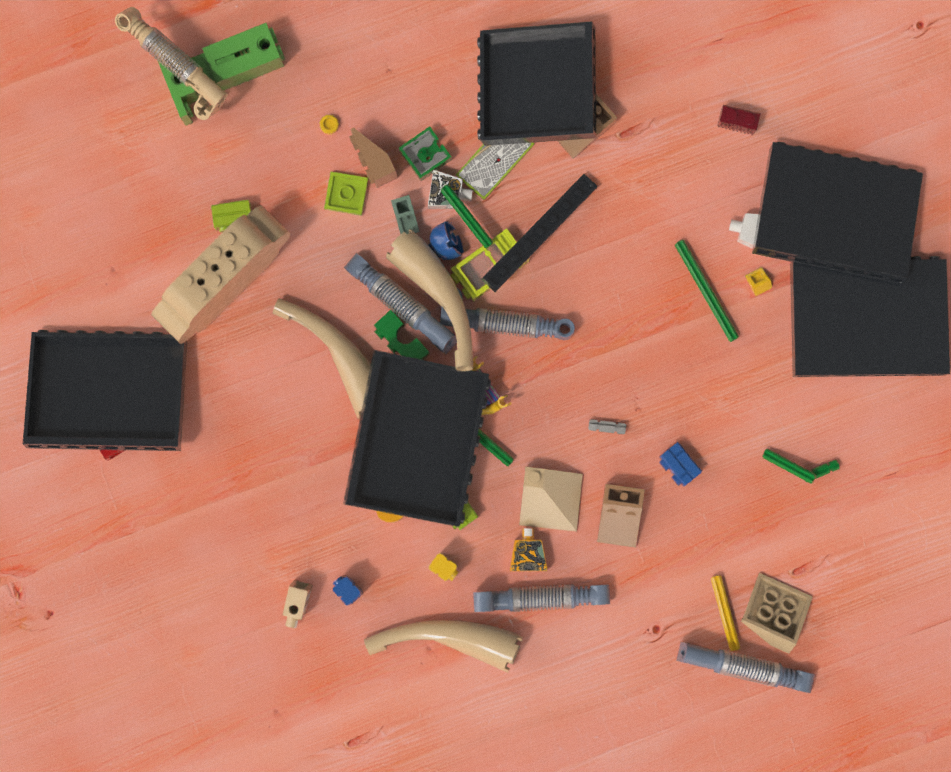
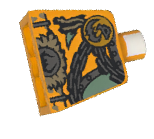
[510,528,547,571]

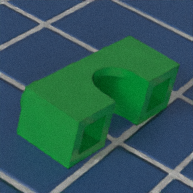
[374,310,430,360]

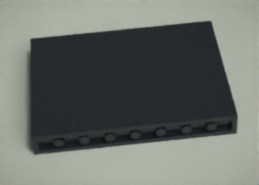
[752,142,923,285]
[790,256,950,377]
[23,330,187,451]
[343,350,491,527]

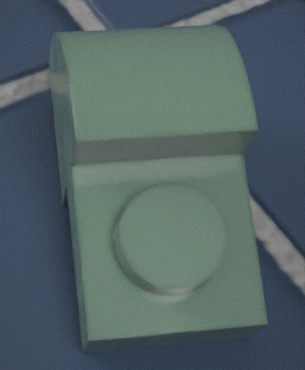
[391,195,420,234]

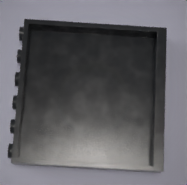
[477,22,597,146]

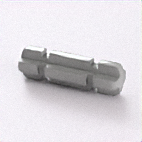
[588,419,626,434]

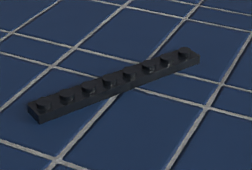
[481,174,598,293]

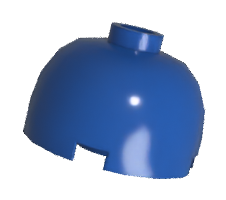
[428,221,464,260]

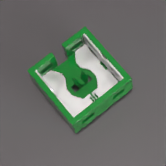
[399,126,452,181]

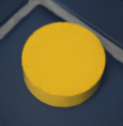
[320,115,339,135]

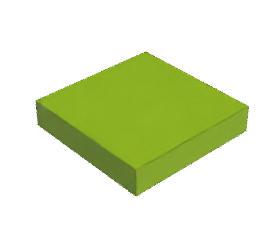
[324,172,368,216]

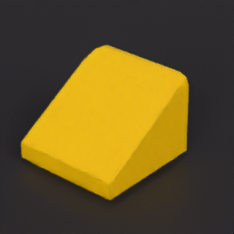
[745,267,772,296]

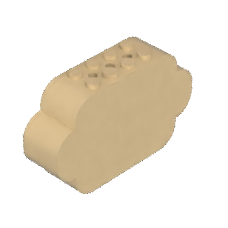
[151,205,290,344]

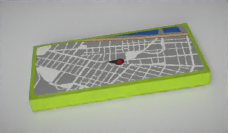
[456,143,534,200]

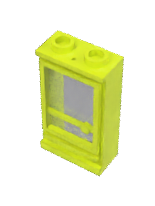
[450,228,529,302]

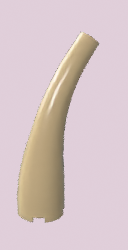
[386,230,473,371]
[273,298,371,420]
[364,620,523,673]

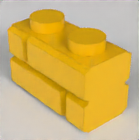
[429,553,459,581]

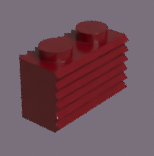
[717,105,761,135]

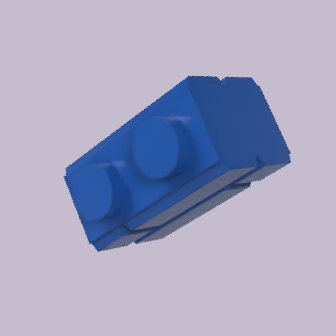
[659,442,702,487]
[333,576,363,606]

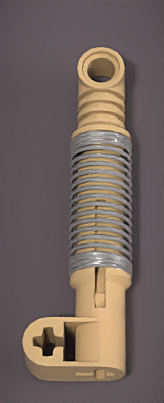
[115,7,228,120]

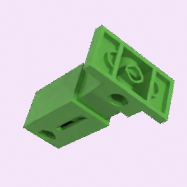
[158,23,285,126]

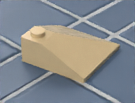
[519,467,583,531]
[741,573,812,654]

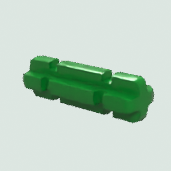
[804,460,840,482]

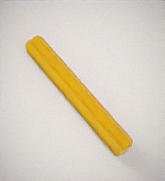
[711,575,740,651]

